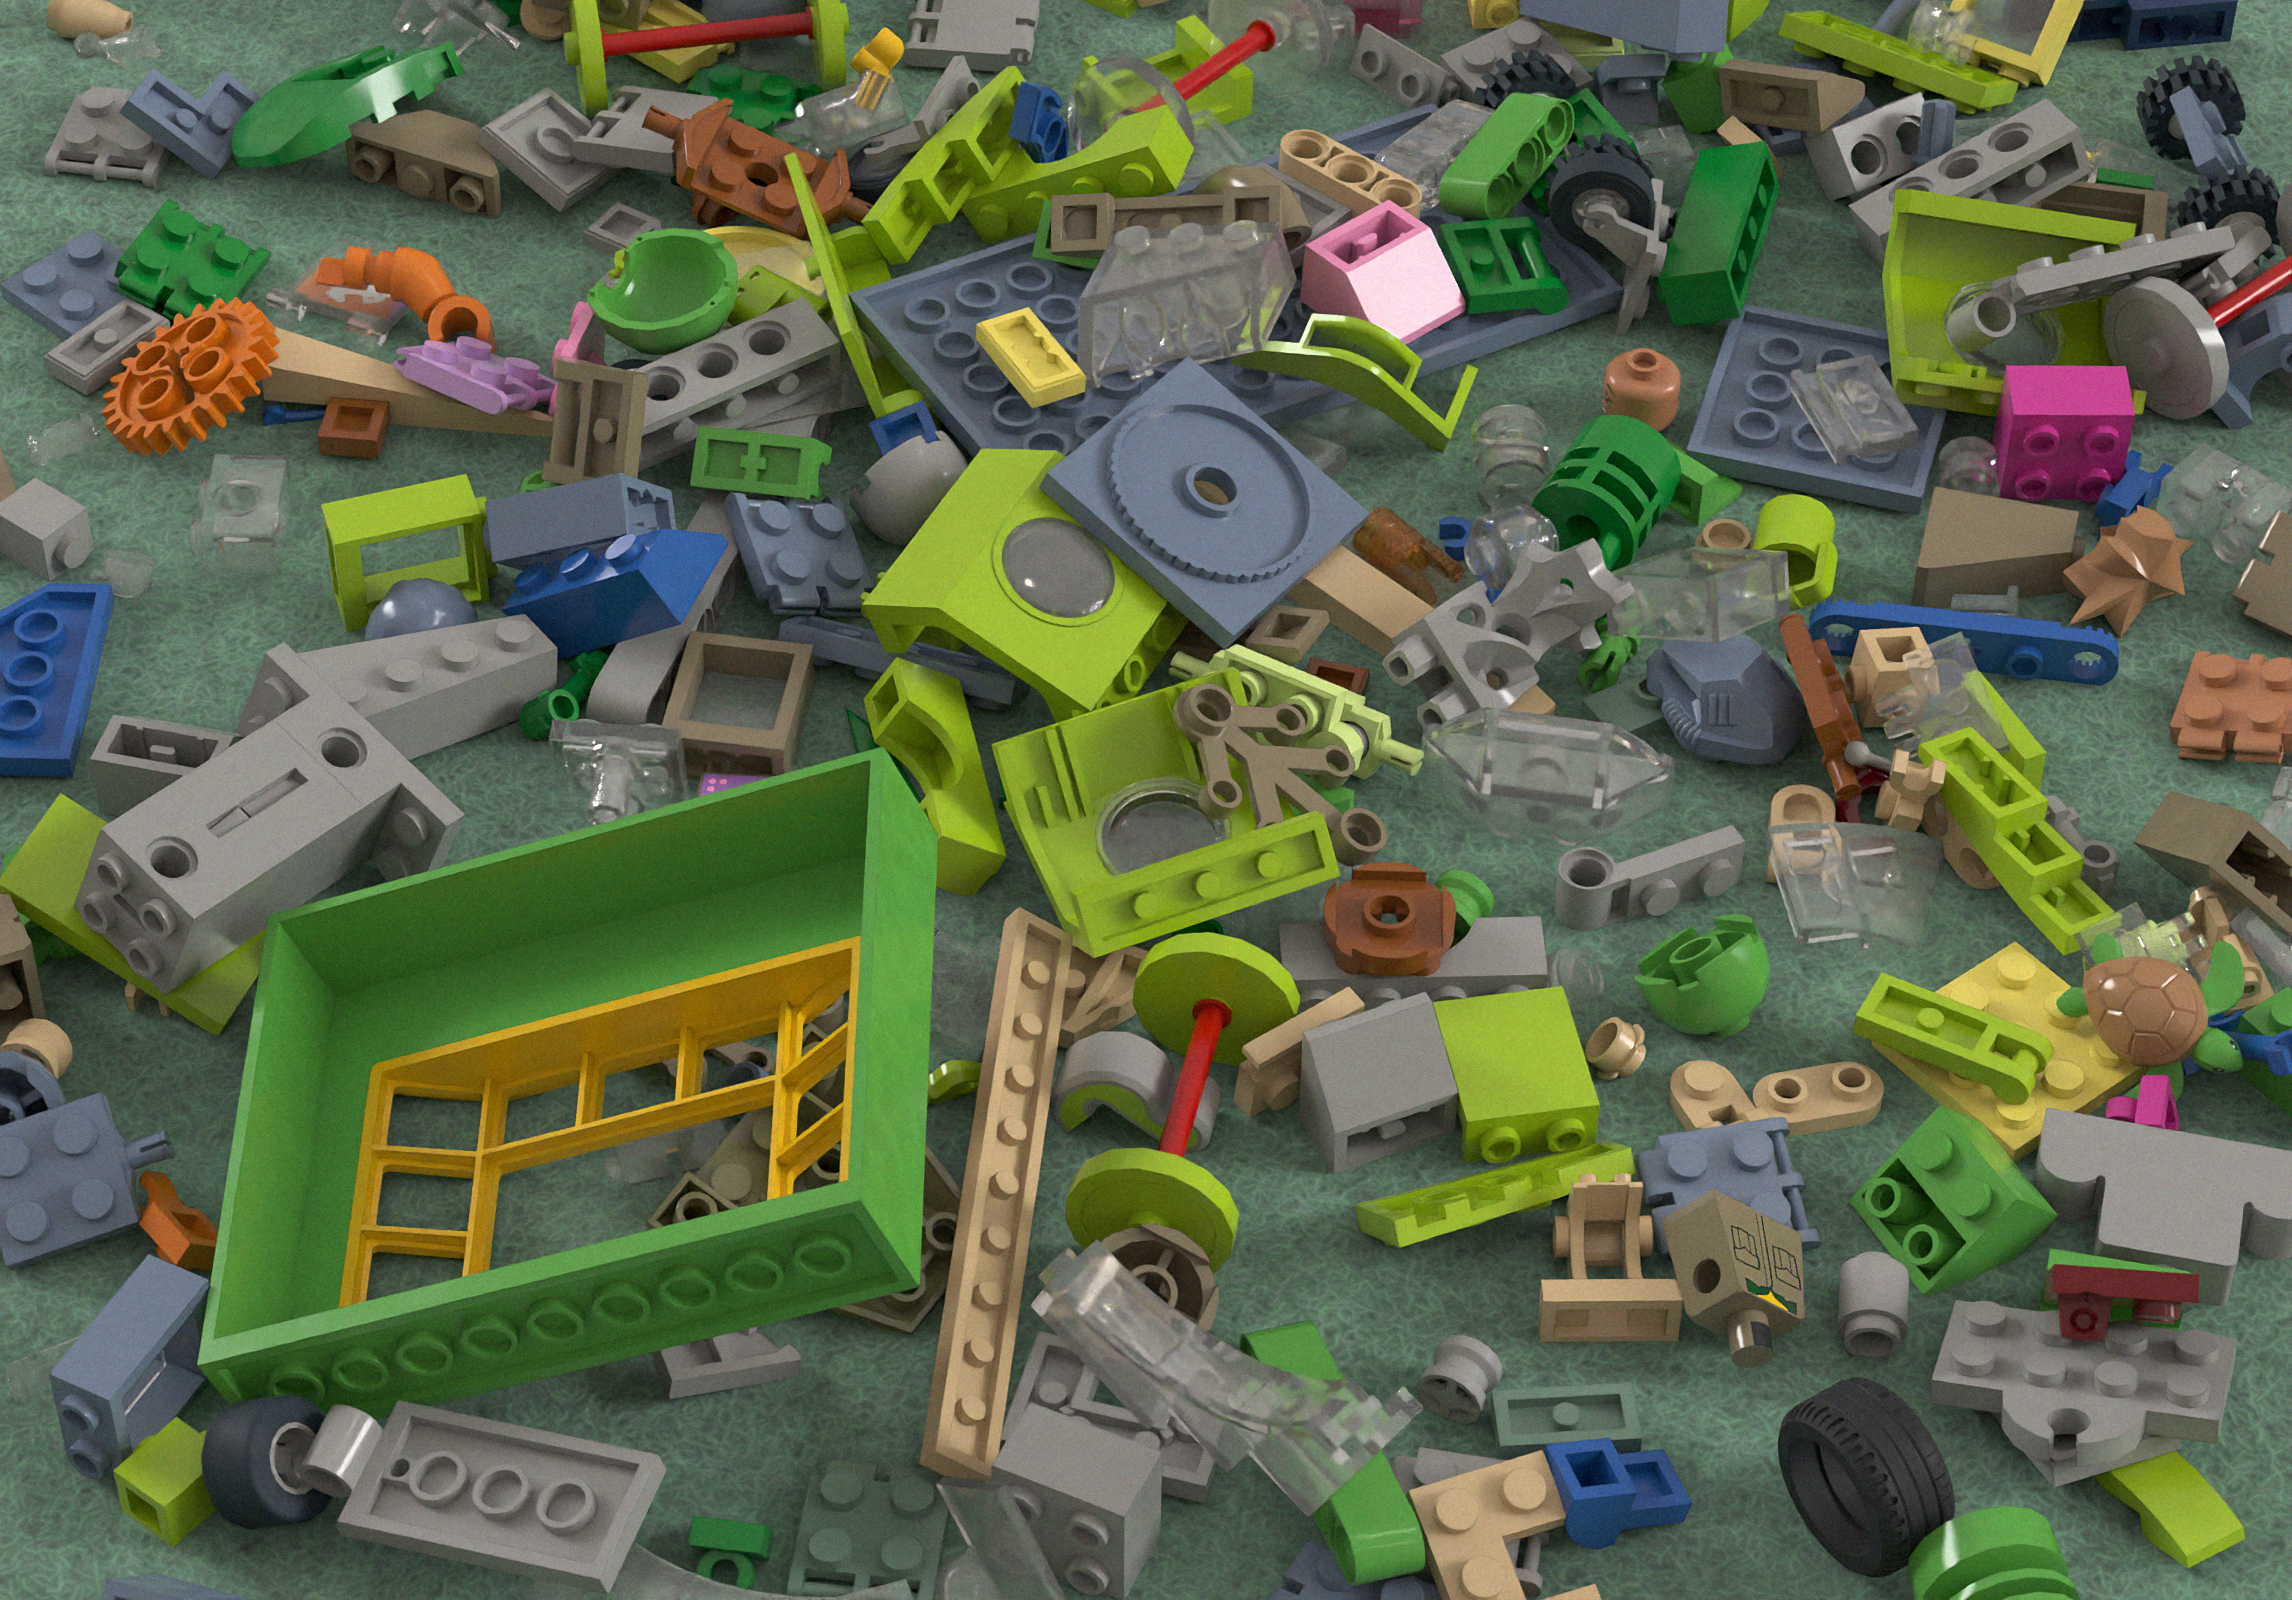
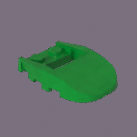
[231,41,464,167]

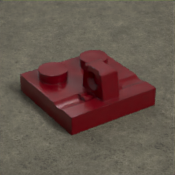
[2045,1264,2200,1342]

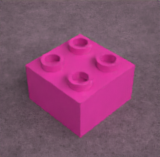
[1991,365,2135,502]

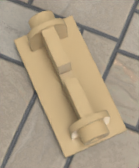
[2169,886,2275,1016]

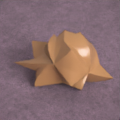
[2063,505,2196,639]

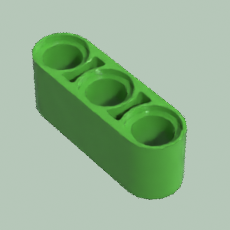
[1439,92,1575,220]

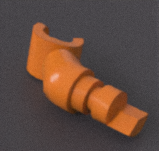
[315,246,496,354]

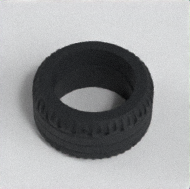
[1778,1377,1955,1578]

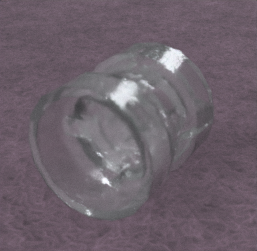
[1907,0,1982,66]

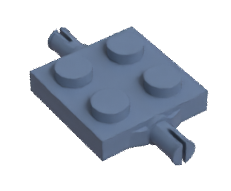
[0,1092,174,1270]

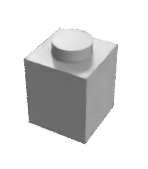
[0,477,94,582]

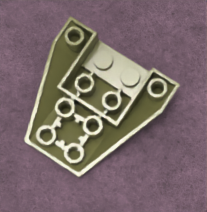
[645,1022,962,1335]

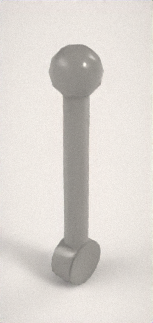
[1844,741,1892,774]

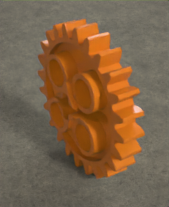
[101,297,280,457]

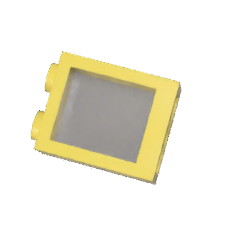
[1937,0,2084,89]

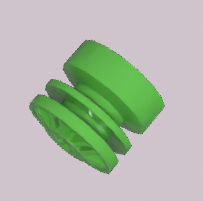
[1906,1506,2081,1600]

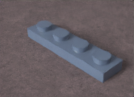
[778,615,1031,710]

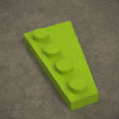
[1354,1140,1636,1248]

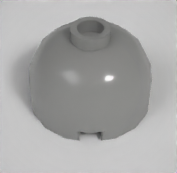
[850,431,968,547]

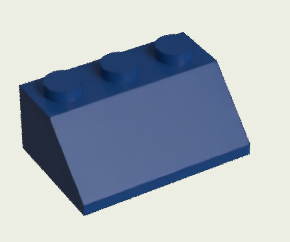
[502,528,729,660]

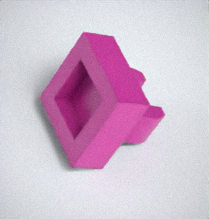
[2105,1075,2180,1131]

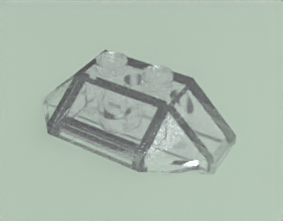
[1419,707,1677,846]

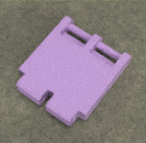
[393,336,558,415]

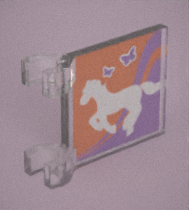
[266,233,446,358]

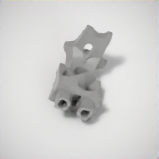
[1382,538,1636,740]

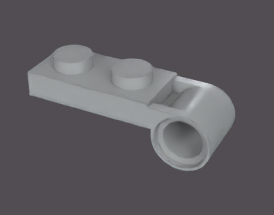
[1554,825,1745,931]

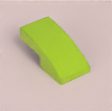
[2094,1451,2245,1568]

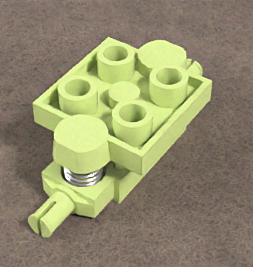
[1169,644,1424,780]

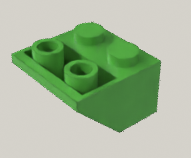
[1849,1105,2058,1297]

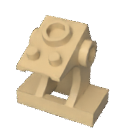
[1537,1173,1683,1342]

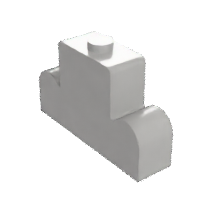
[2033,1108,2292,1306]

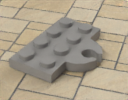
[1931,1300,2237,1467]

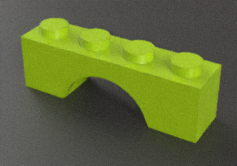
[961,104,1194,244]
[863,657,1007,896]

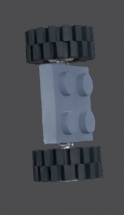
[2136,56,2280,267]

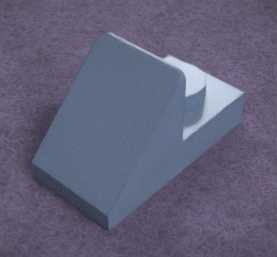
[1594,53,1666,124]

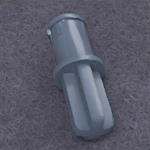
[1911,99,1956,169]

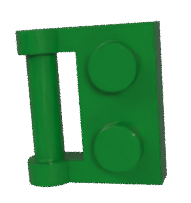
[1437,216,1570,315]

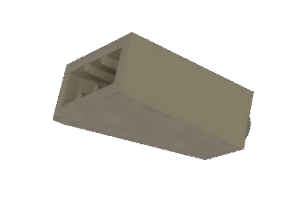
[1911,486,2087,608]
[2133,791,2292,939]

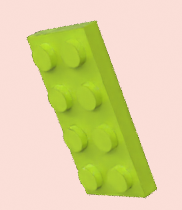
[1778,10,2019,114]

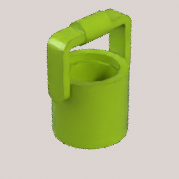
[1735,494,1838,623]

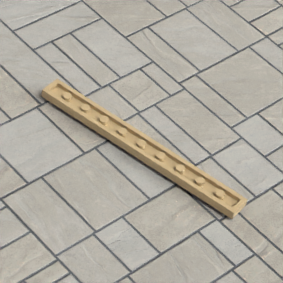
[919,907,1074,1492]

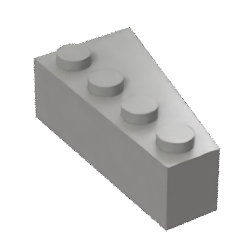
[296,614,558,760]

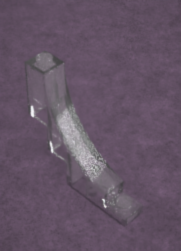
[1030,1240,1424,1517]

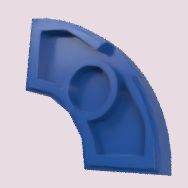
[1008,81,1069,163]

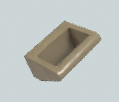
[1719,59,1865,133]

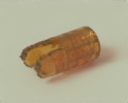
[1352,507,1466,607]

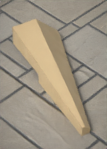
[261,327,554,437]

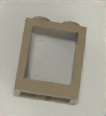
[658,631,815,781]

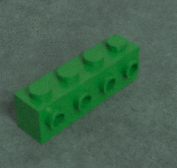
[1655,141,1780,326]

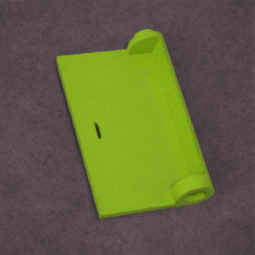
[784,152,941,431]

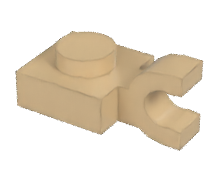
[1875,749,1947,850]

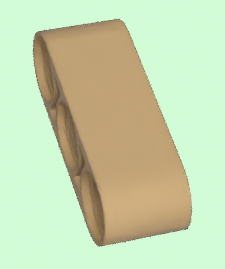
[1278,129,1422,220]

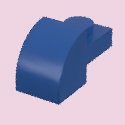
[1543,1437,1692,1549]

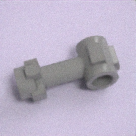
[2045,795,2120,899]

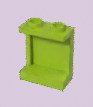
[1077,15,1253,138]
[1432,986,1600,1163]

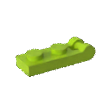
[1853,972,2053,1105]

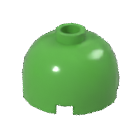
[1634,914,1770,1038]

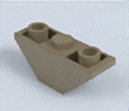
[345,109,503,219]

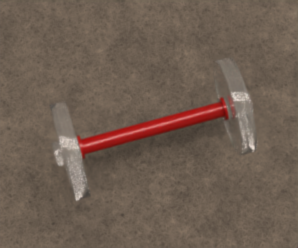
[1067,0,1333,173]

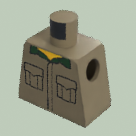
[1662,1189,1805,1368]

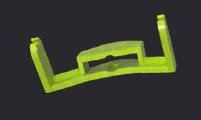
[1231,278,1478,452]

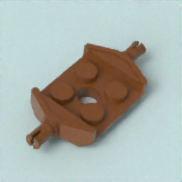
[642,97,874,242]

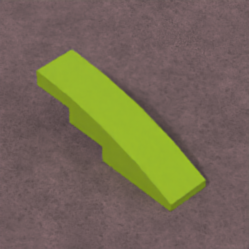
[861,65,1025,265]
[1917,726,2120,956]

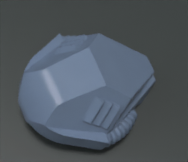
[1645,636,1807,765]

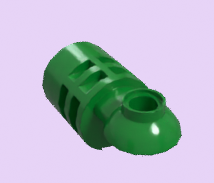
[1528,415,1682,623]

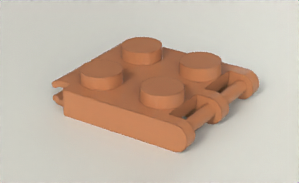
[2170,651,2292,764]

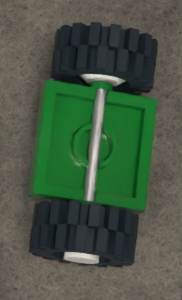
[1472,50,1655,216]

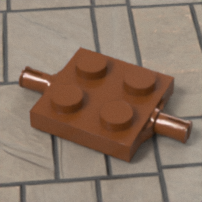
[1778,613,1865,801]

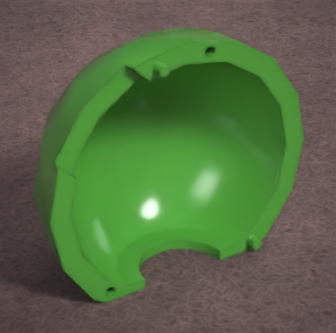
[587,228,738,355]

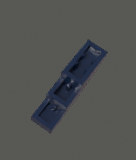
[2002,0,2238,51]

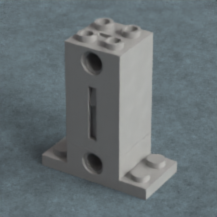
[73,642,465,996]

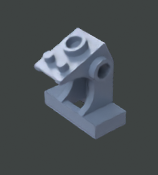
[2211,293,2292,430]

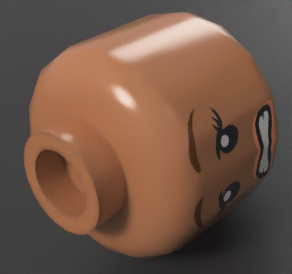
[1602,348,1681,432]

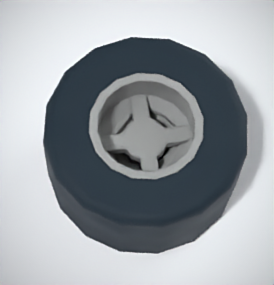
[201,1394,333,1529]

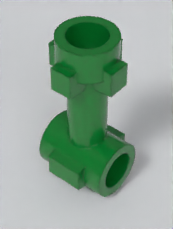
[519,650,610,741]

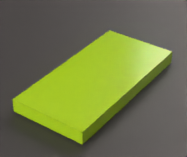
[0,793,266,1036]

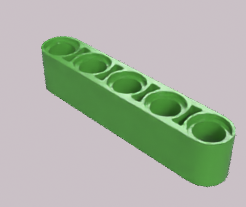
[1239,1320,1426,1587]

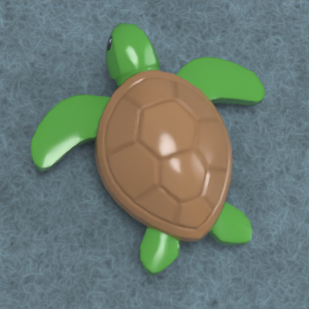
[2056,933,2245,1102]

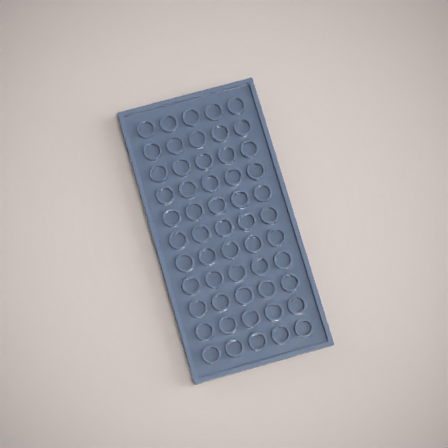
[848,103,1624,459]

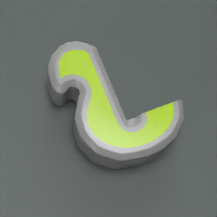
[1049,1031,1222,1152]

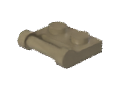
[542,358,649,484]

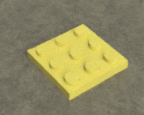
[1871,941,2149,1162]

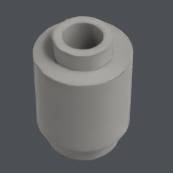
[1837,1251,1909,1358]

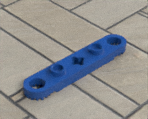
[1808,598,2119,686]

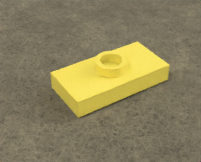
[976,307,1086,409]

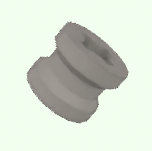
[1416,1335,1503,1425]

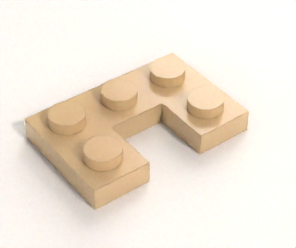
[1406,1450,1602,1600]

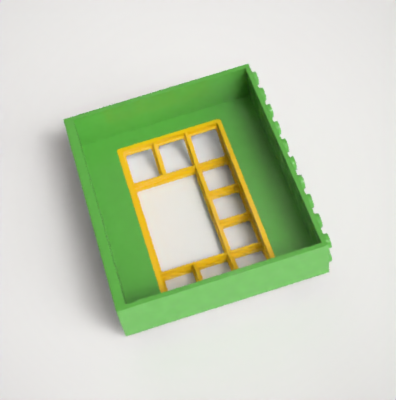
[197,746,938,1420]

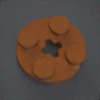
[1322,862,1456,977]

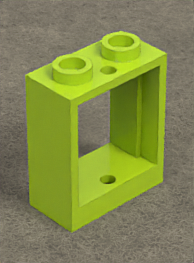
[321,474,498,631]

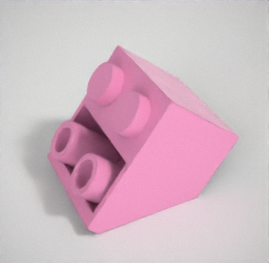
[1300,200,1466,345]

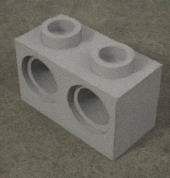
[1803,91,1924,203]

